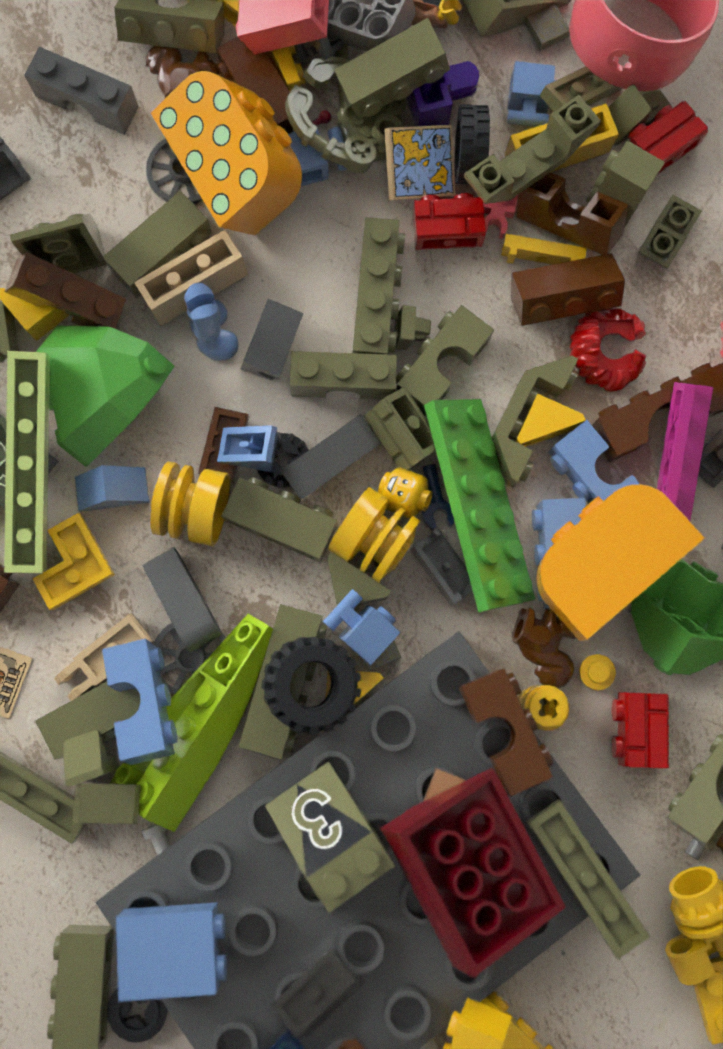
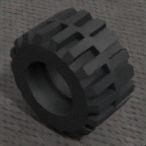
[262,637,361,734]

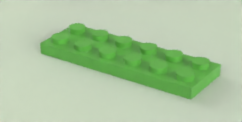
[424,399,536,613]

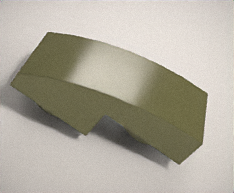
[638,195,702,269]

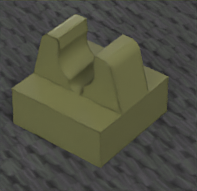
[395,305,431,350]

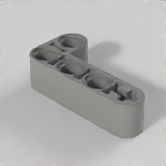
[327,0,416,52]

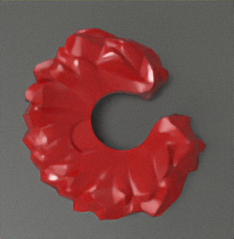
[569,308,647,392]

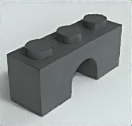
[24,47,139,135]

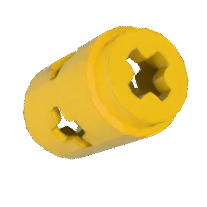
[518,685,569,731]

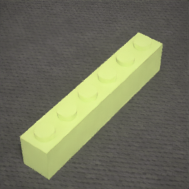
[4,351,50,573]

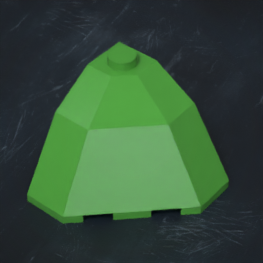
[37,325,175,467]
[631,558,723,675]

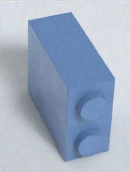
[116,903,227,1001]

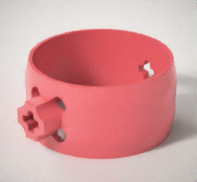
[569,0,719,91]

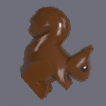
[146,46,219,98]
[512,608,577,689]

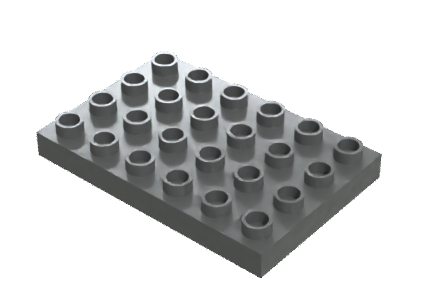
[95,632,641,1049]

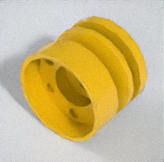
[150,461,230,547]
[328,487,421,583]

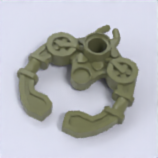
[285,56,407,174]

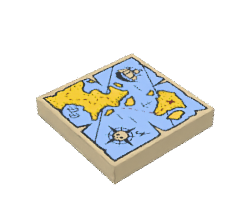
[384,125,455,201]

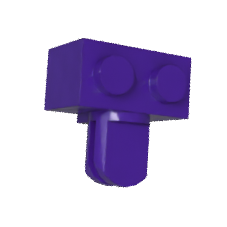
[406,61,479,126]

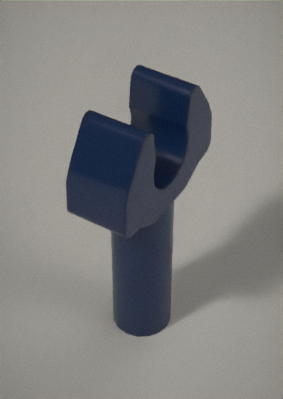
[421,464,454,531]

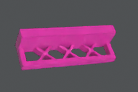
[657,382,713,521]

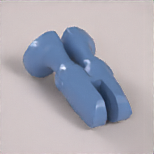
[184,283,239,361]

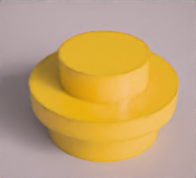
[579,654,616,690]

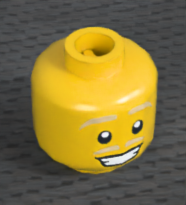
[378,467,433,518]

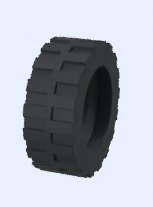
[455,105,490,184]

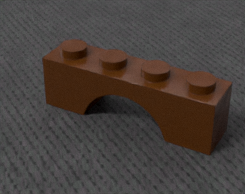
[592,363,723,463]

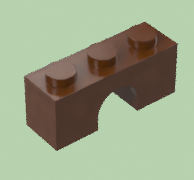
[516,172,629,257]
[4,252,126,329]
[458,668,554,796]

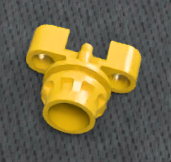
[665,866,723,985]

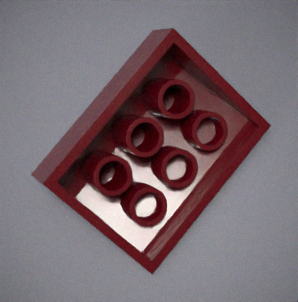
[381,769,566,978]

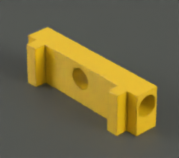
[501,234,587,265]

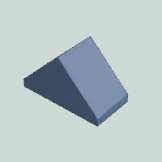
[217,425,277,472]
[75,465,149,512]

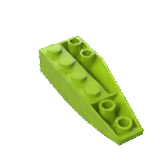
[109,614,273,832]

